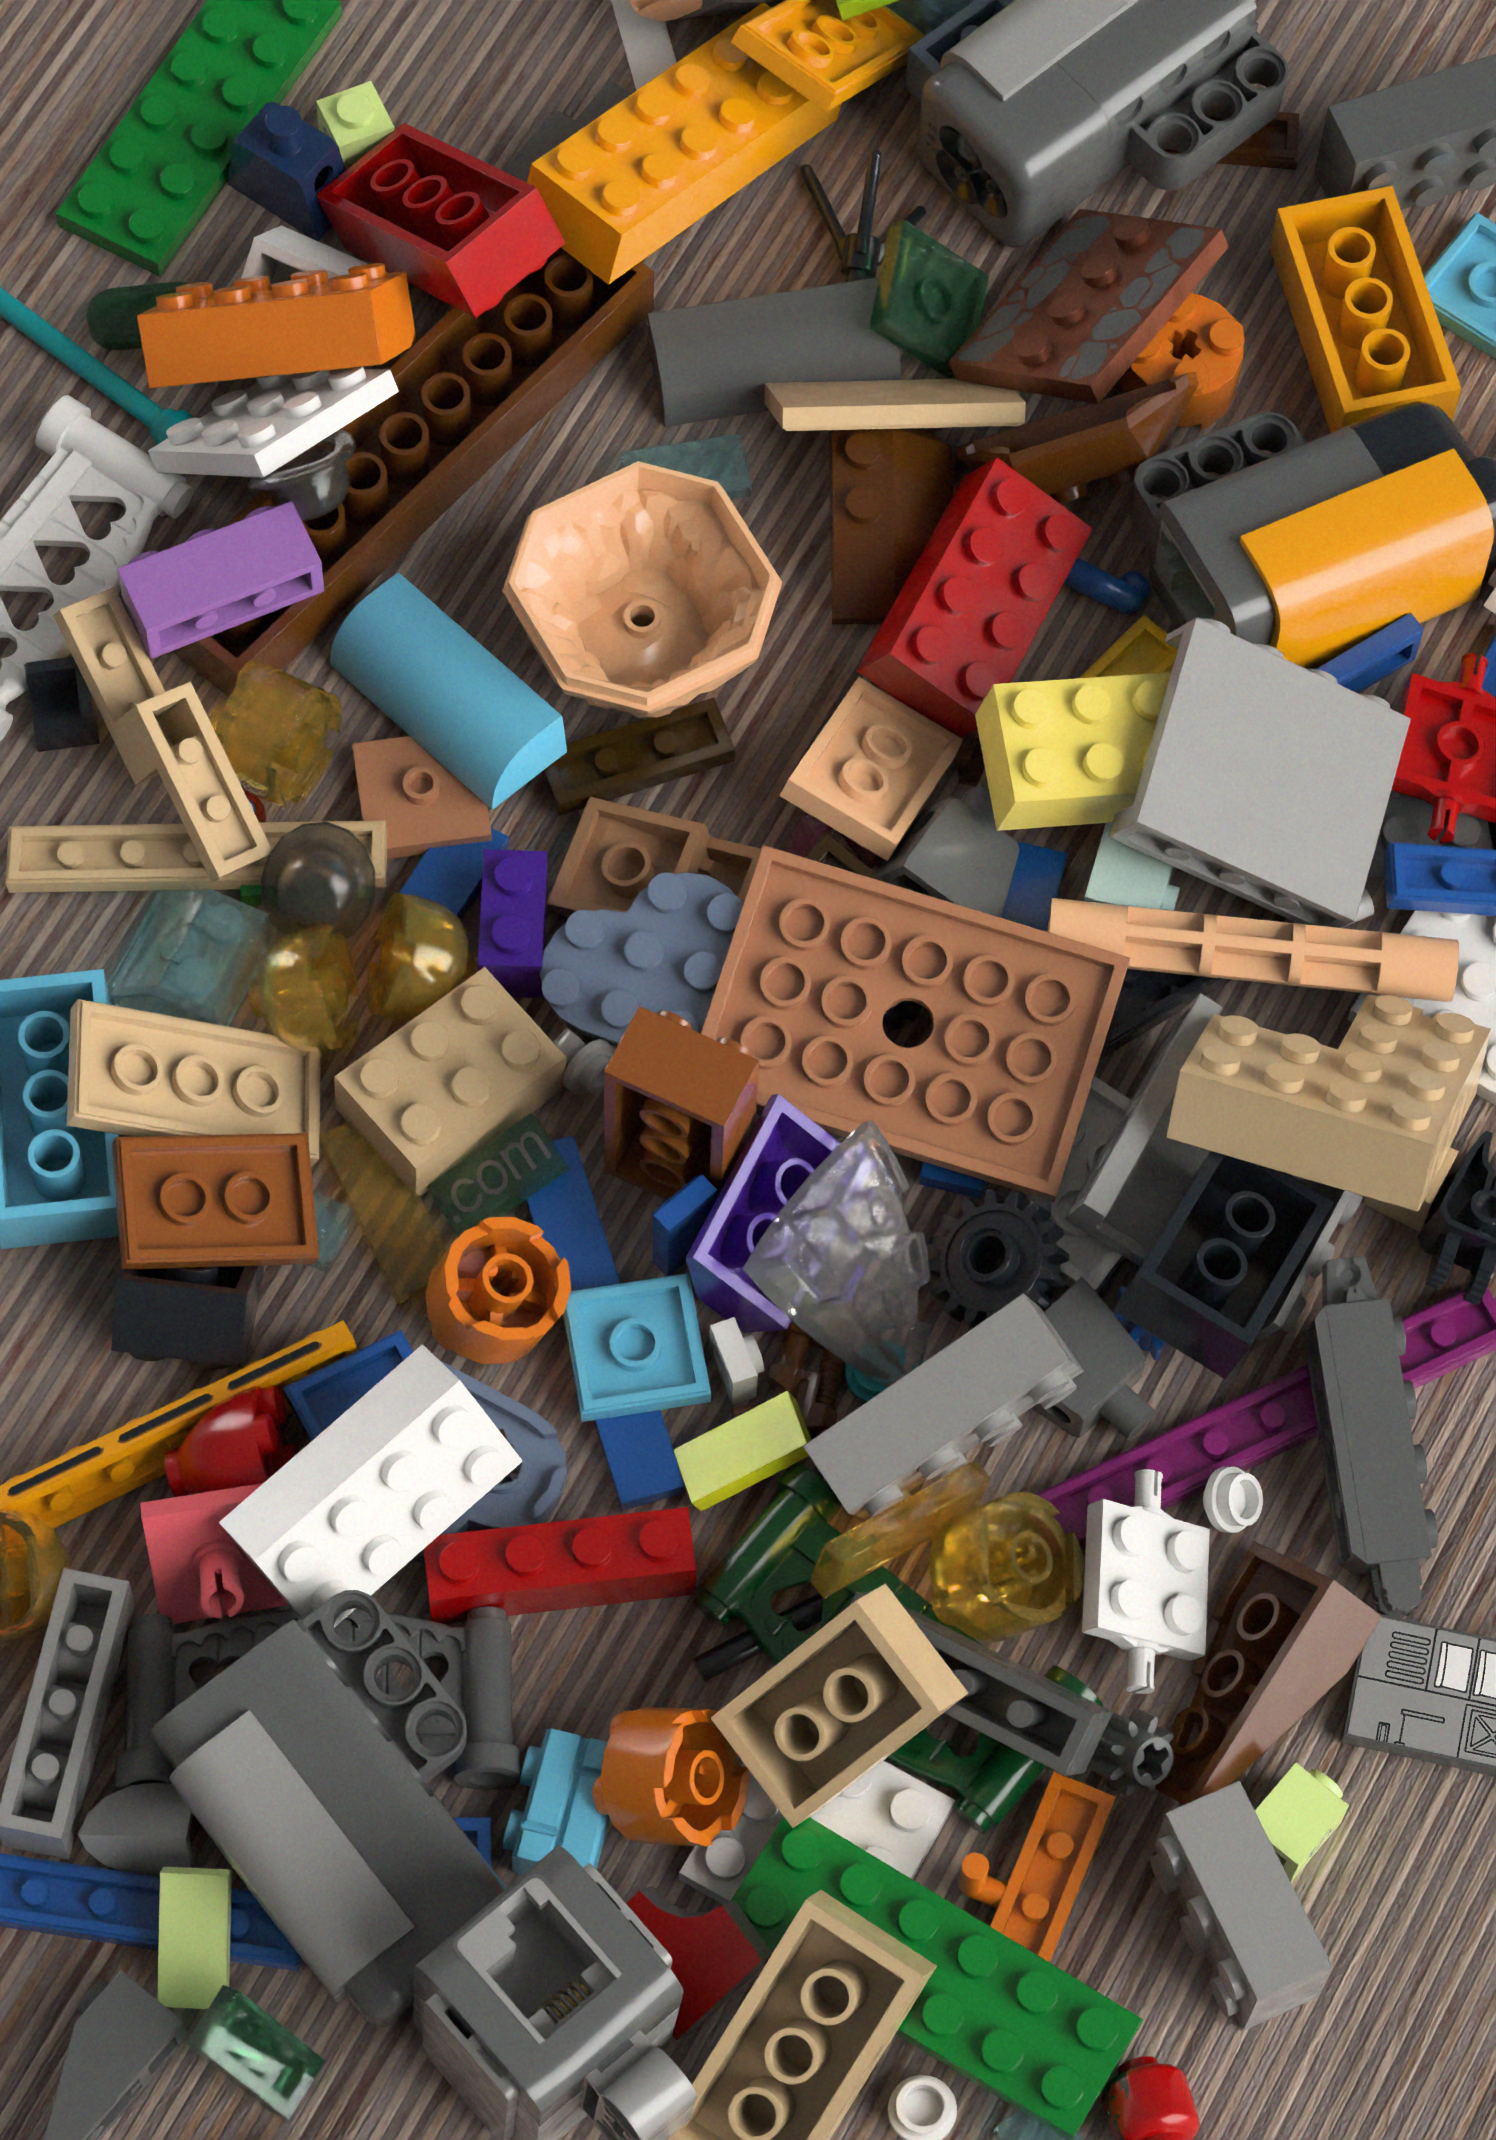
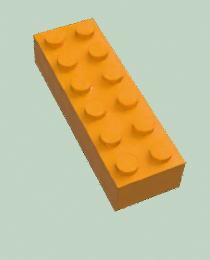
[527,4,842,285]

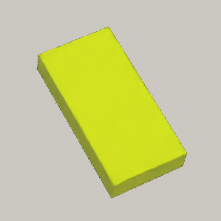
[674,1391,811,1512]

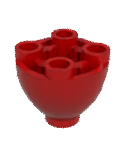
[165,1385,301,1497]

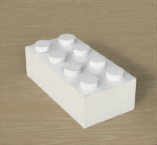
[219,1344,522,1628]

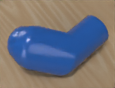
[1063,557,1151,614]

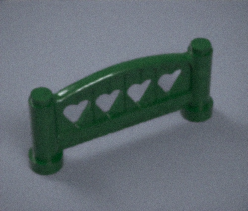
[694,1462,1104,1834]

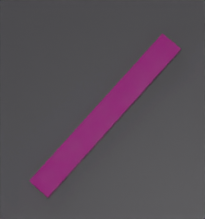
[1026,1287,1496,1562]

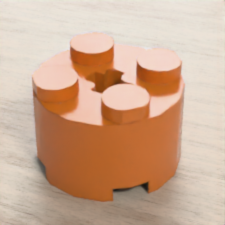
[1119,292,1245,430]
[425,1217,571,1364]
[592,1707,750,1846]

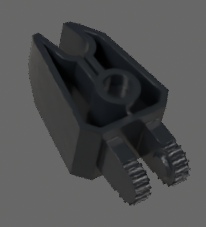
[1418,1131,1496,1305]

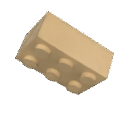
[334,967,566,1199]
[711,1583,968,1828]

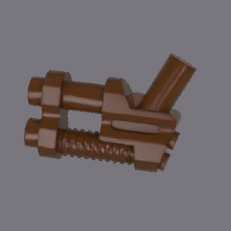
[731,1304,857,1439]

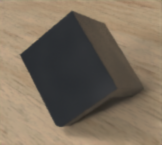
[24,657,100,752]

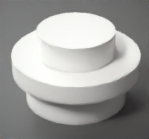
[1203,1467,1263,1533]
[888,2075,957,2140]

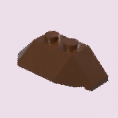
[955,372,1199,504]
[828,428,953,624]

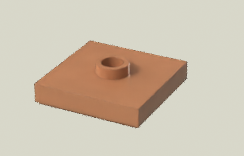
[352,736,492,859]

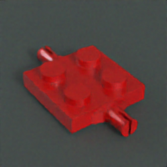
[1391,653,1496,843]

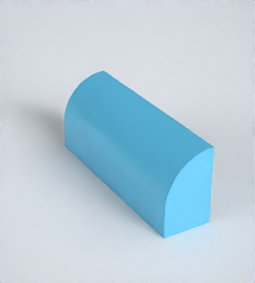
[330,572,567,810]

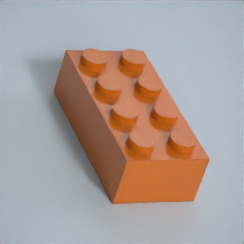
[137,263,417,388]

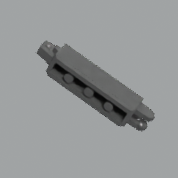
[1303,1256,1438,1618]

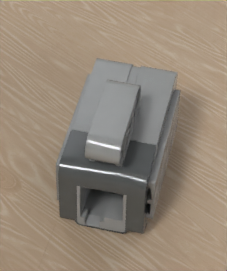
[413,1845,697,2140]

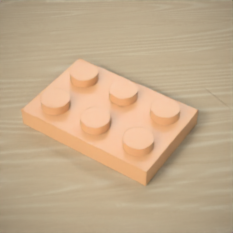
[779,677,963,861]

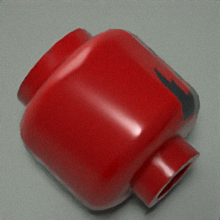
[1101,2056,1200,2140]

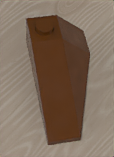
[1155,1541,1382,1805]

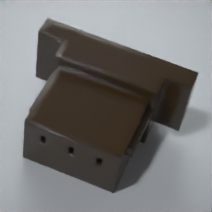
[955,736,985,787]

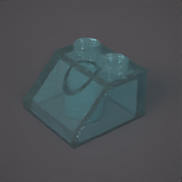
[107,889,272,1027]

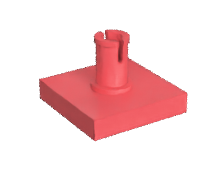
[140,1483,288,1624]

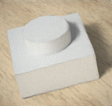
[709,1317,765,1405]

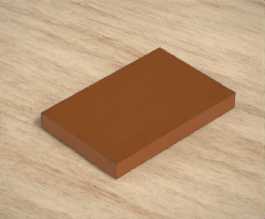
[112,1133,319,1270]

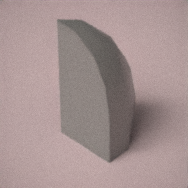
[78,1783,197,1877]

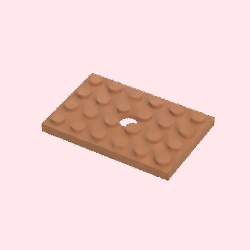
[701,845,1131,1202]

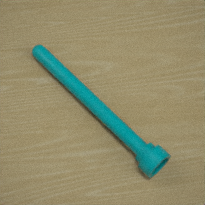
[0,286,195,446]

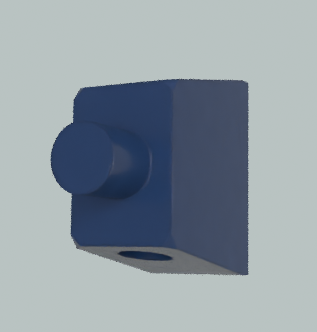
[227,102,346,241]

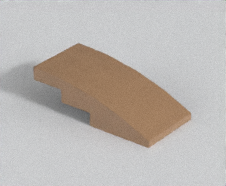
[546,797,762,918]

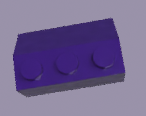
[686,1094,870,1333]

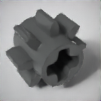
[1091,1708,1174,1797]

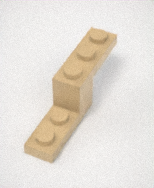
[53,587,274,882]

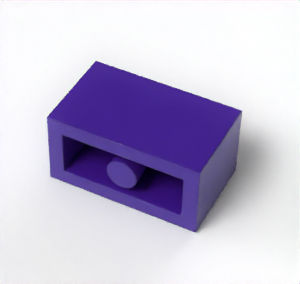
[478,849,548,998]

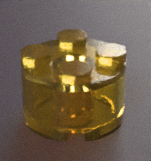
[208,660,342,808]
[929,1492,1084,1642]

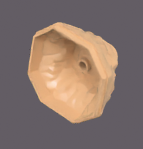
[502,461,782,718]

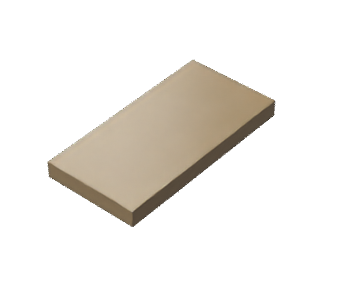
[764,379,1026,431]
[67,999,321,1167]

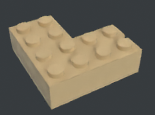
[1166,994,1491,1212]

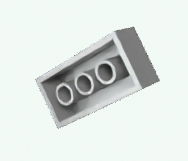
[803,1293,1084,1522]

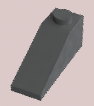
[44,1970,188,2140]

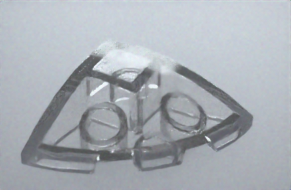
[743,1120,930,1387]

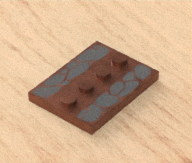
[949,208,1229,404]

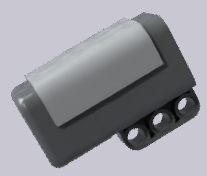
[916,0,1289,247]
[150,1590,507,2028]

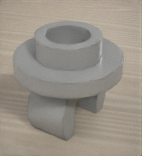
[553,1027,616,1095]

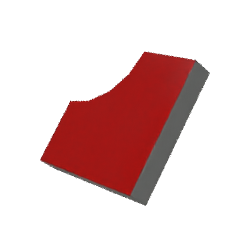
[626,1886,772,2041]

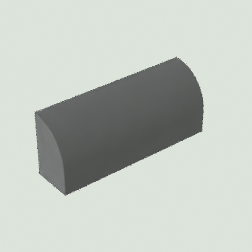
[647,276,901,427]

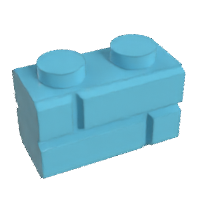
[503,1728,610,1875]

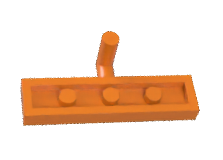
[958,1771,1116,1962]

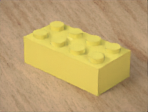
[975,672,1171,831]

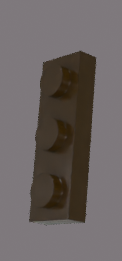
[542,698,735,816]

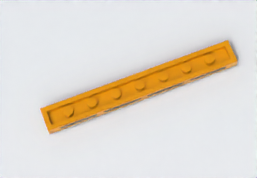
[0,1320,358,1554]

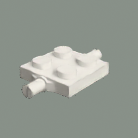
[1082,1469,1210,1694]

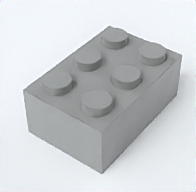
[1150,1780,1332,2031]

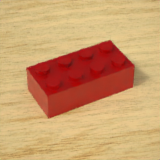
[316,123,565,318]
[857,458,1093,738]

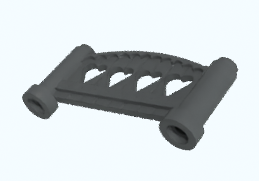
[115,1607,522,1791]

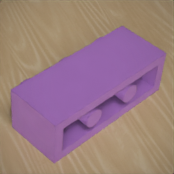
[117,501,324,659]

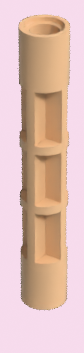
[1047,898,1459,1002]

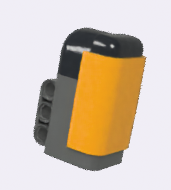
[1129,401,1496,669]

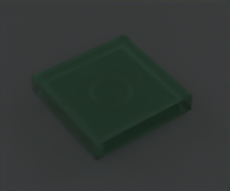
[869,219,989,379]

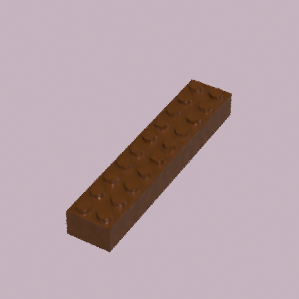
[173,247,654,708]

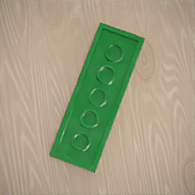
[56,0,342,277]
[730,1816,1143,2140]

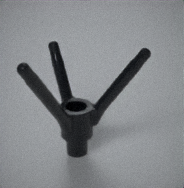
[800,150,926,282]

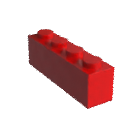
[424,1507,696,1624]

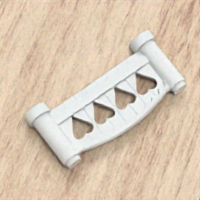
[0,395,194,742]

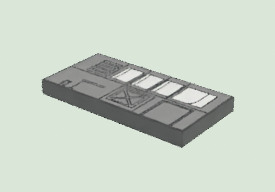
[1341,1614,1496,1777]

